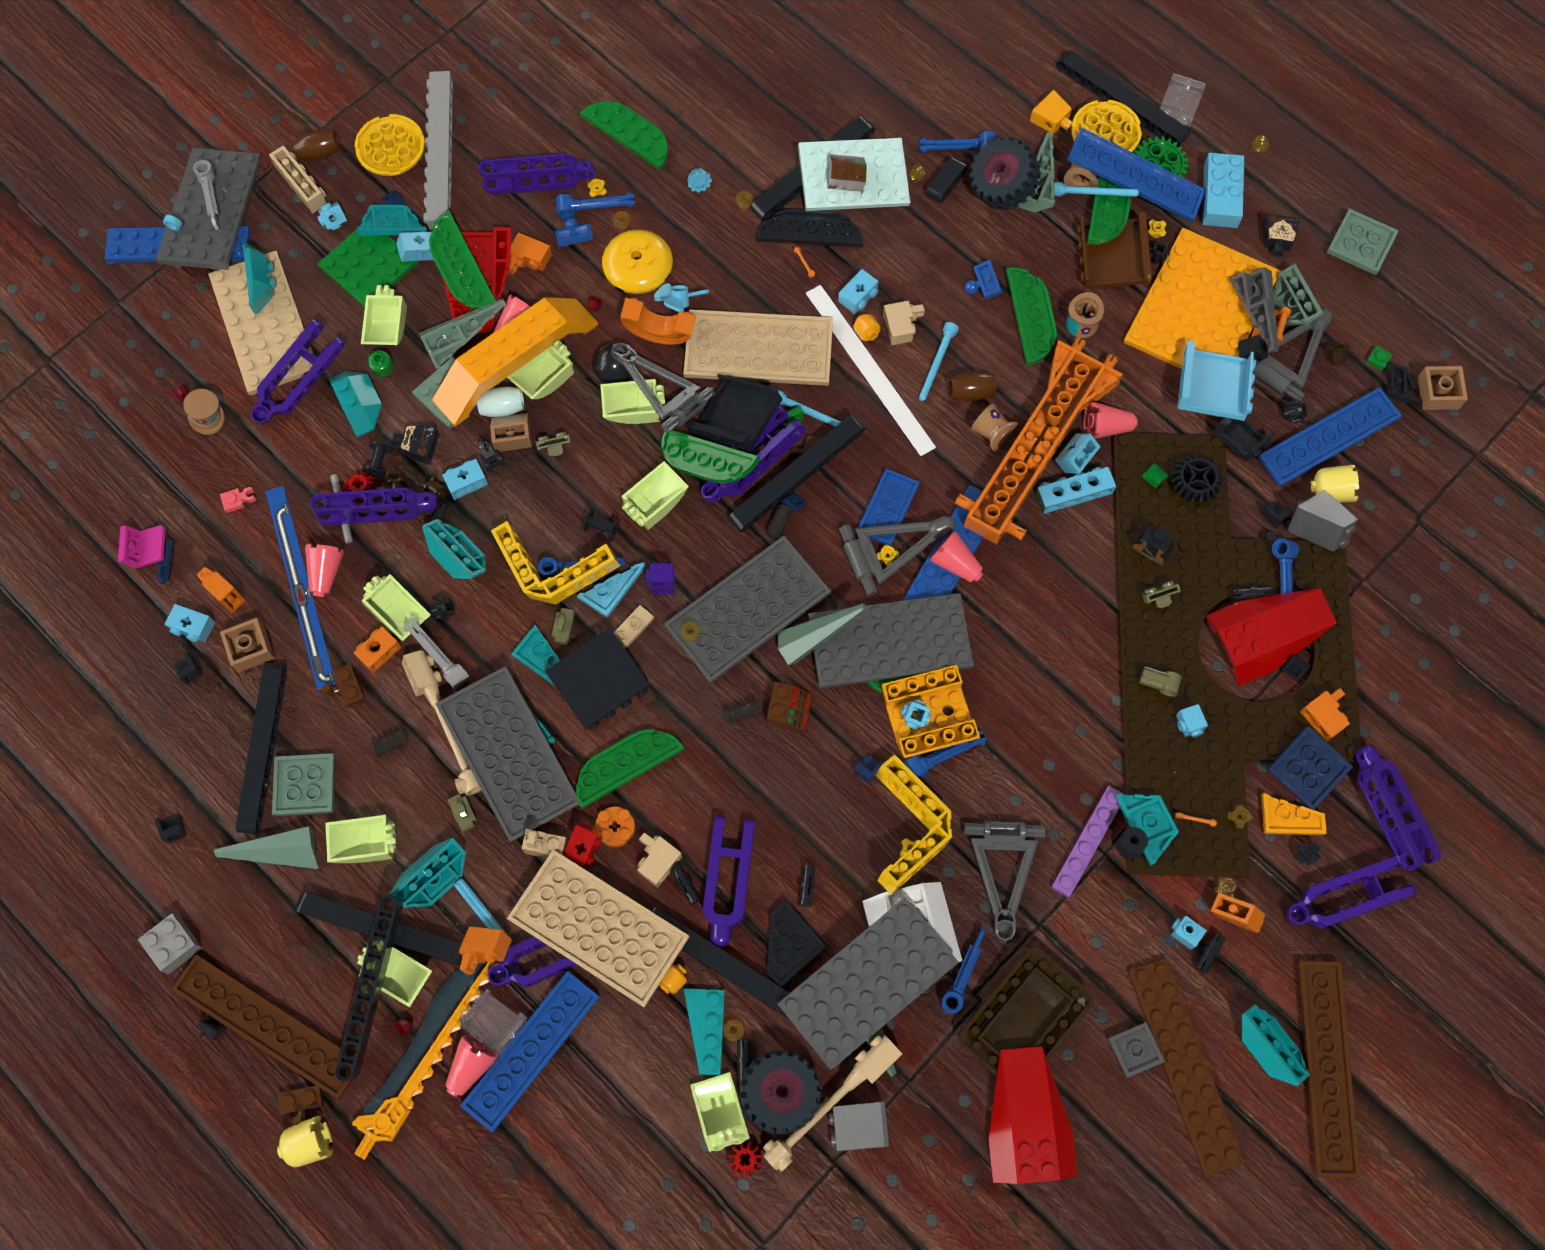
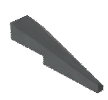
[1229,267,1279,352]

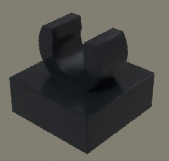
[1282,654,1310,682]
[197,1015,227,1042]

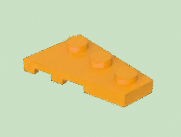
[1261,793,1327,835]

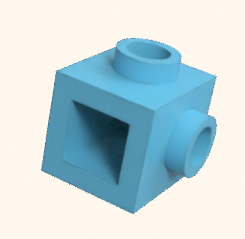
[317,202,347,230]
[901,700,931,729]

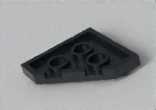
[767,901,826,988]

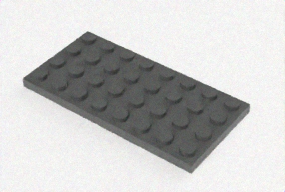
[156,148,262,270]
[664,536,831,684]
[808,593,974,689]
[435,666,580,843]
[778,897,959,1070]

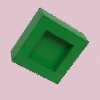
[1366,346,1392,371]
[785,406,804,426]

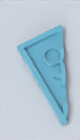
[577,562,646,618]

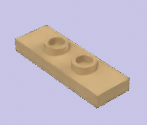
[614,605,655,650]

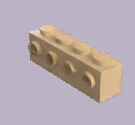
[269,146,326,214]

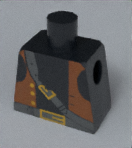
[1131,525,1174,566]

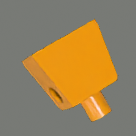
[1030,90,1072,133]

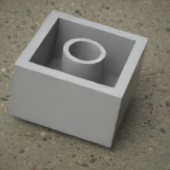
[138,913,202,974]

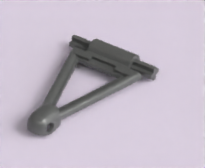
[1245,308,1332,402]
[611,343,715,432]
[839,516,955,596]
[964,821,1045,941]

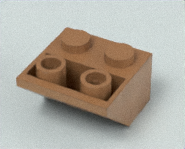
[490,413,532,452]

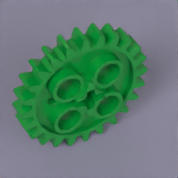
[1134,136,1189,178]

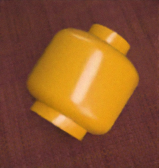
[854,314,881,341]
[659,963,687,994]

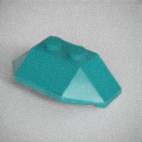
[242,243,276,314]
[329,370,382,438]
[422,519,486,579]
[390,837,466,908]
[1242,1005,1310,1086]

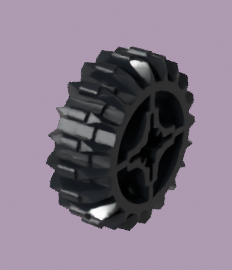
[1171,454,1223,504]

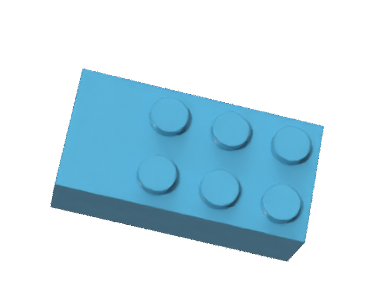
[1202,153,1244,228]

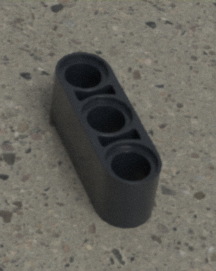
[925,156,968,203]

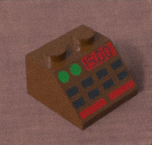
[828,154,867,192]
[767,682,813,732]

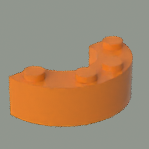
[620,298,697,345]

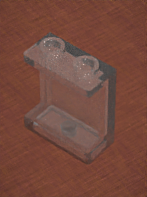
[1160,73,1206,127]
[460,989,527,1056]

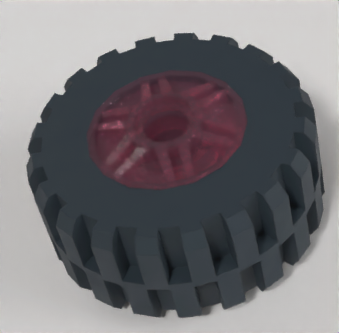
[969,137,1041,210]
[739,1050,822,1134]

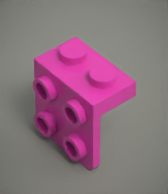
[118,525,165,569]

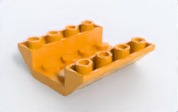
[882,665,980,759]

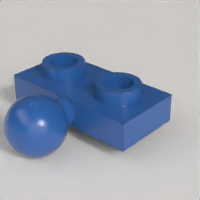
[555,217,593,247]
[964,260,1003,300]

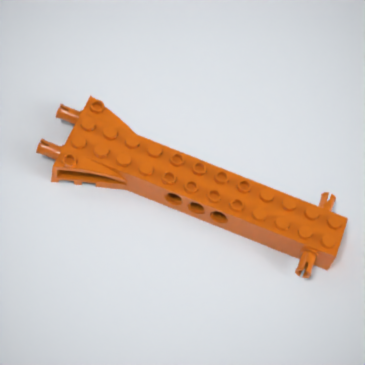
[955,337,1123,545]

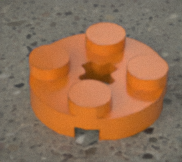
[595,807,635,847]

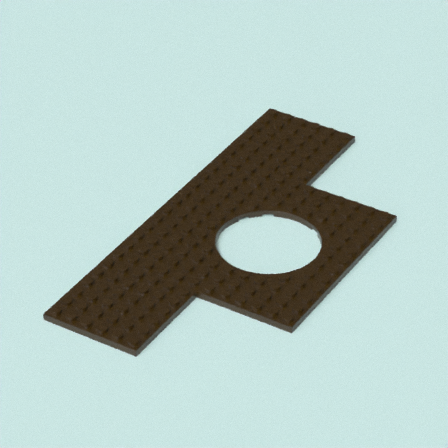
[1112,433,1362,878]

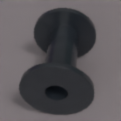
[361,441,393,479]
[582,508,620,542]
[1117,827,1148,860]

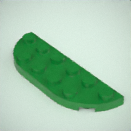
[580,101,668,170]
[1087,176,1132,245]
[429,211,496,309]
[1006,267,1057,366]
[661,430,760,483]
[576,729,685,809]

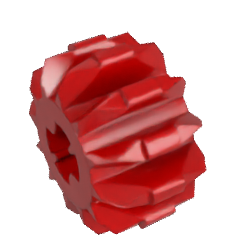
[343,471,376,503]
[728,1142,763,1179]

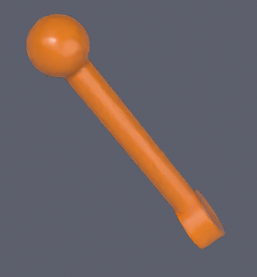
[794,246,815,278]
[1175,813,1217,827]

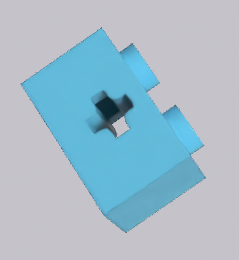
[396,231,434,262]
[838,269,879,314]
[1055,433,1100,474]
[442,459,488,500]
[165,604,215,643]

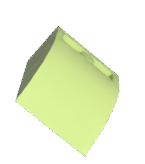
[361,285,407,345]
[507,340,574,399]
[600,379,665,424]
[622,461,689,530]
[362,575,430,641]
[325,815,396,863]
[357,940,432,1007]
[690,1072,750,1152]

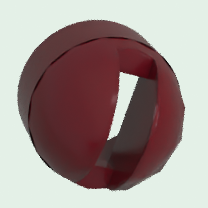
[587,296,603,311]
[172,385,189,401]
[395,1017,413,1036]

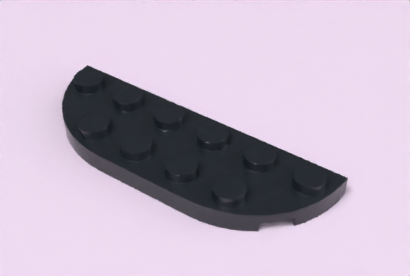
[757,209,863,248]

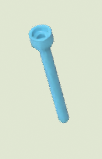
[1054,182,1139,197]
[919,322,959,401]
[778,390,841,427]

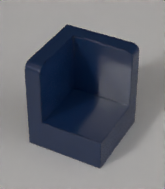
[854,755,884,785]

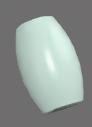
[477,387,525,417]

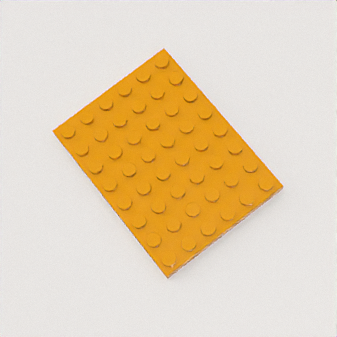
[1123,228,1281,369]

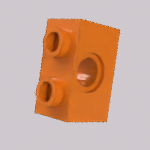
[353,627,402,673]

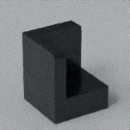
[1238,335,1268,360]
[1260,501,1294,529]
[174,651,202,685]
[154,814,187,844]

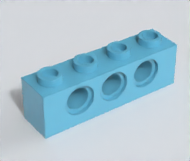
[1035,467,1116,514]

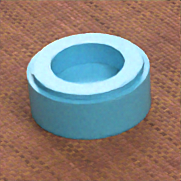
[163,215,183,231]

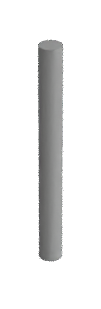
[330,474,353,544]

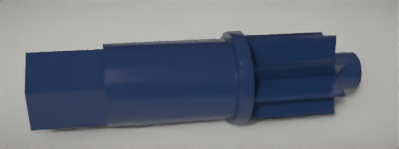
[156,539,174,584]

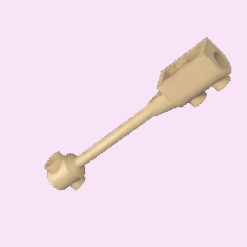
[402,650,482,796]
[763,1035,902,1172]

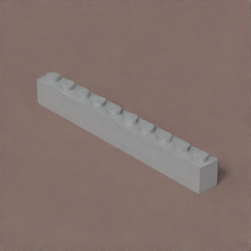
[423,71,453,230]

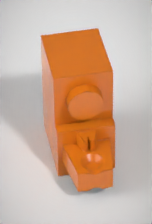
[508,233,552,275]
[197,567,246,614]
[1300,688,1350,742]
[1211,893,1265,933]
[459,927,512,975]

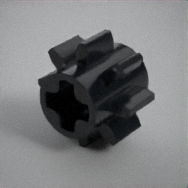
[1149,241,1170,264]
[1284,399,1307,424]
[431,596,455,621]
[1295,840,1321,865]

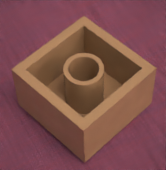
[1418,366,1468,410]
[220,618,275,673]

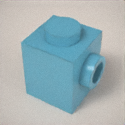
[1176,704,1208,737]
[1171,916,1207,949]

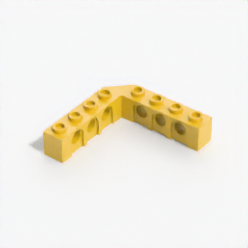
[491,521,621,605]
[876,754,952,895]

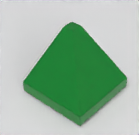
[1142,464,1169,488]

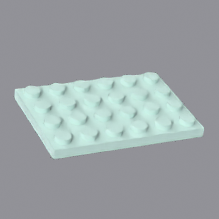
[798,138,910,211]

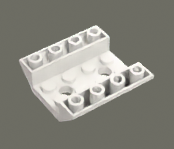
[862,882,962,963]

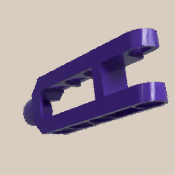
[478,154,595,195]
[251,319,346,425]
[701,406,805,503]
[310,488,437,526]
[1355,745,1441,871]
[703,815,755,948]
[1286,856,1417,929]
[488,937,578,988]

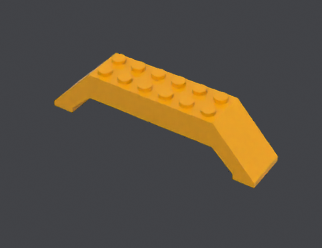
[432,298,598,427]

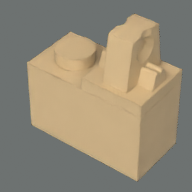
[883,301,925,346]
[521,829,569,858]
[637,833,682,888]

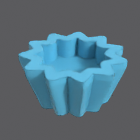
[688,168,712,193]

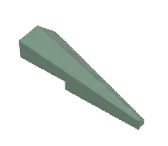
[1018,132,1055,213]
[419,298,506,370]
[778,603,868,665]
[214,826,320,869]

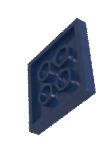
[1266,726,1353,810]

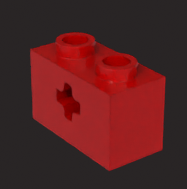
[563,822,603,869]

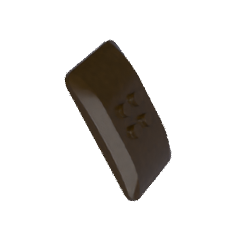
[958,947,1094,1076]

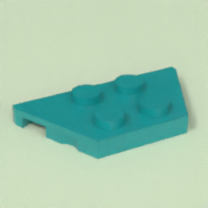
[357,205,427,235]
[1114,794,1179,866]

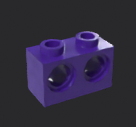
[646,564,676,595]

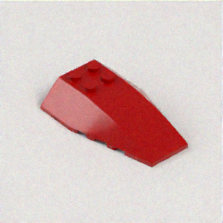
[442,227,512,333]
[1206,588,1337,686]
[988,1046,1078,1184]

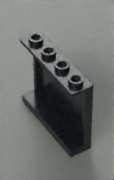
[686,374,783,453]
[545,628,650,731]

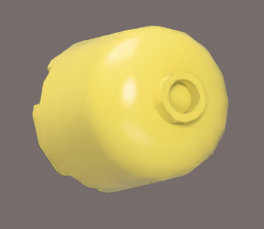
[1311,465,1359,502]
[277,1116,333,1167]

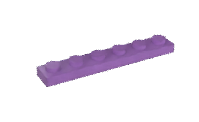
[1051,786,1124,898]

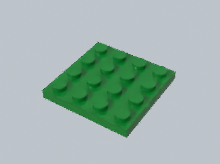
[317,226,418,308]

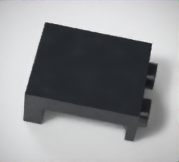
[1213,418,1274,462]

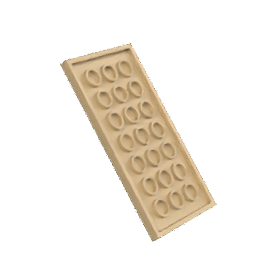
[208,251,313,396]
[683,310,833,386]
[507,850,690,1008]

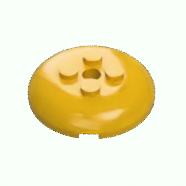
[1071,100,1142,152]
[355,114,425,176]
[602,229,673,294]

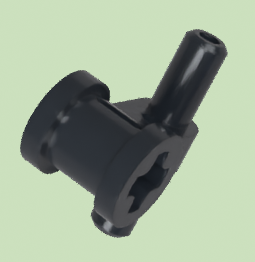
[478,439,505,473]

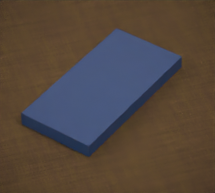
[856,468,920,546]

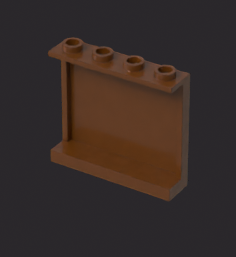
[1077,212,1152,289]

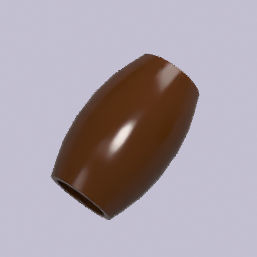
[293,129,340,161]
[949,371,997,401]

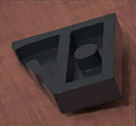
[1386,363,1422,406]

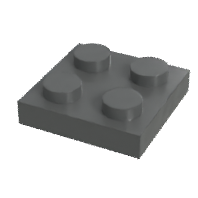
[1108,1022,1165,1078]

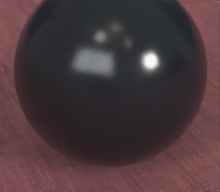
[592,343,635,384]

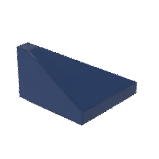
[381,190,406,205]
[779,492,808,512]

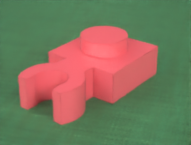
[220,487,256,513]

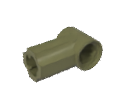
[1140,666,1182,697]

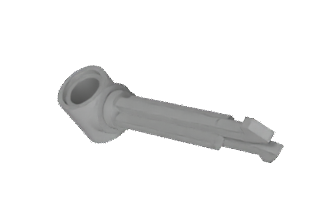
[193,160,219,230]
[403,618,470,691]

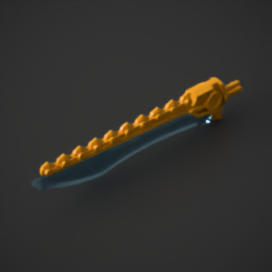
[352,961,499,1160]

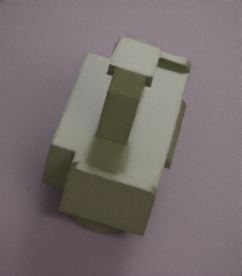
[536,432,571,457]
[1142,581,1181,608]
[552,608,575,645]
[448,794,477,833]

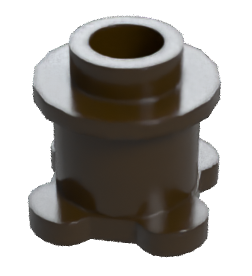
[1327,343,1350,365]
[422,476,447,500]
[387,478,408,501]

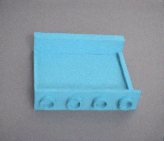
[1177,340,1256,421]

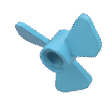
[654,283,709,312]

